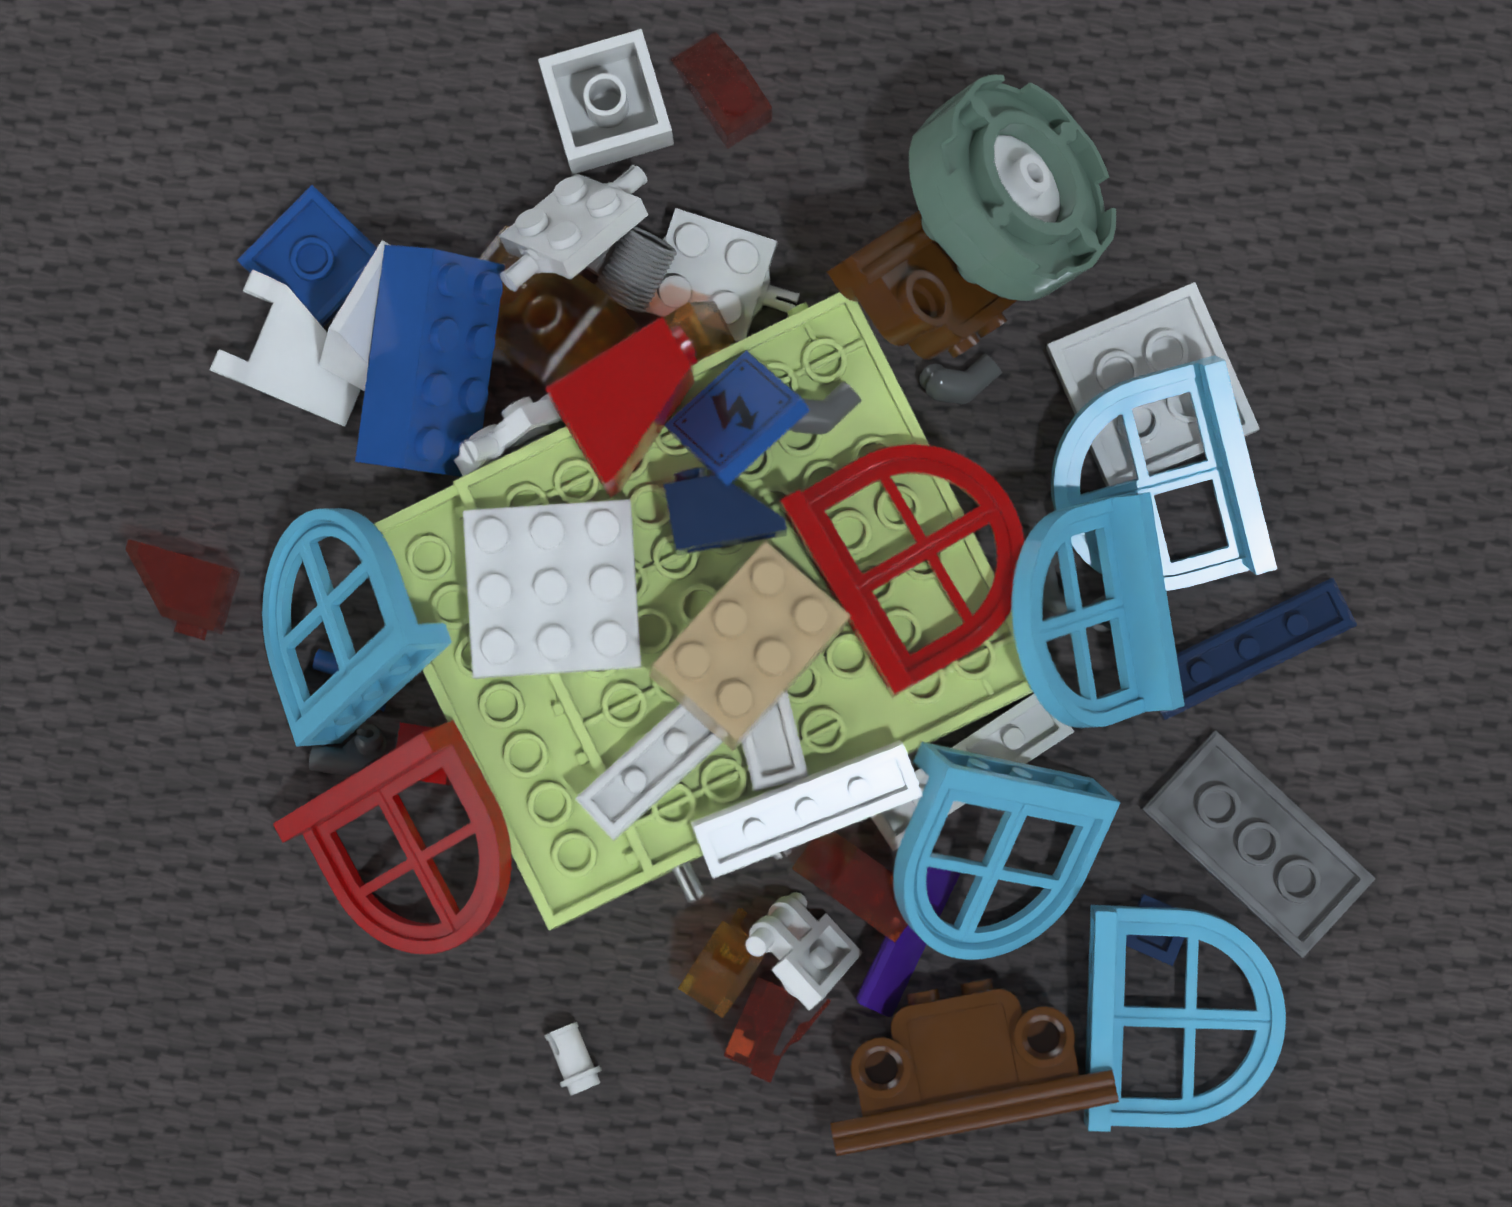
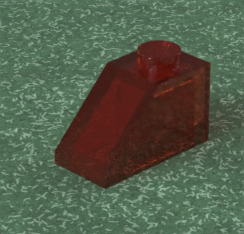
[671,32,772,149]
[125,539,240,641]
[791,831,908,942]

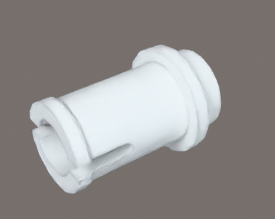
[545,1022,602,1096]

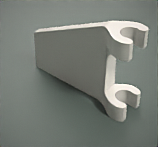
[210,270,361,427]

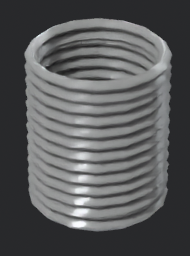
[595,227,677,313]

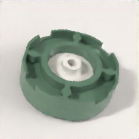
[909,74,1116,301]

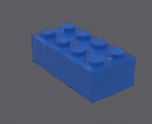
[355,245,505,477]

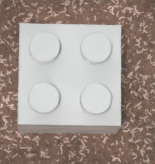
[538,29,674,175]

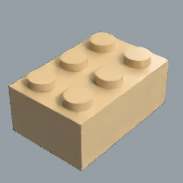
[649,541,850,751]

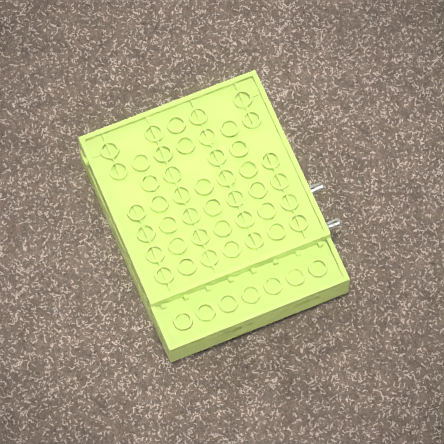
[374,292,1033,930]

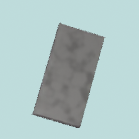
[1141,731,1376,958]

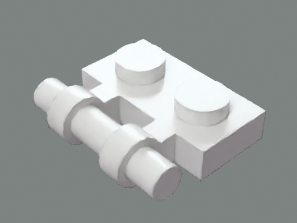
[746,892,863,1010]

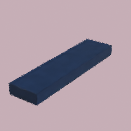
[1159,578,1358,721]

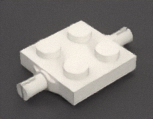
[499,165,648,292]
[646,208,800,342]
[454,394,565,476]

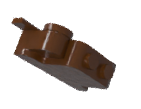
[827,210,1017,360]
[830,978,1119,1156]

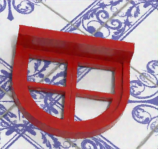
[780,444,1025,698]
[273,720,512,954]

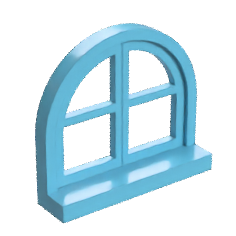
[1051,355,1277,591]
[1012,492,1185,728]
[262,508,452,747]
[893,742,1121,960]
[1084,905,1286,1132]

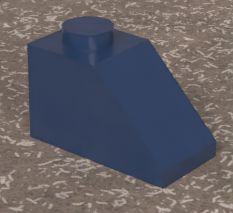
[664,468,787,556]

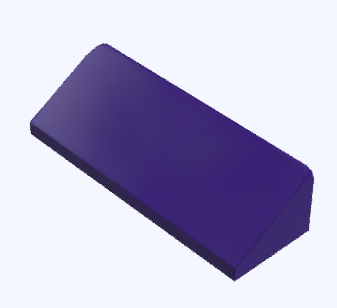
[856,866,960,1017]

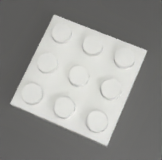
[1046,282,1260,487]
[463,500,642,679]

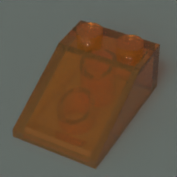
[479,225,638,390]

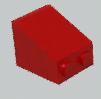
[545,317,698,498]

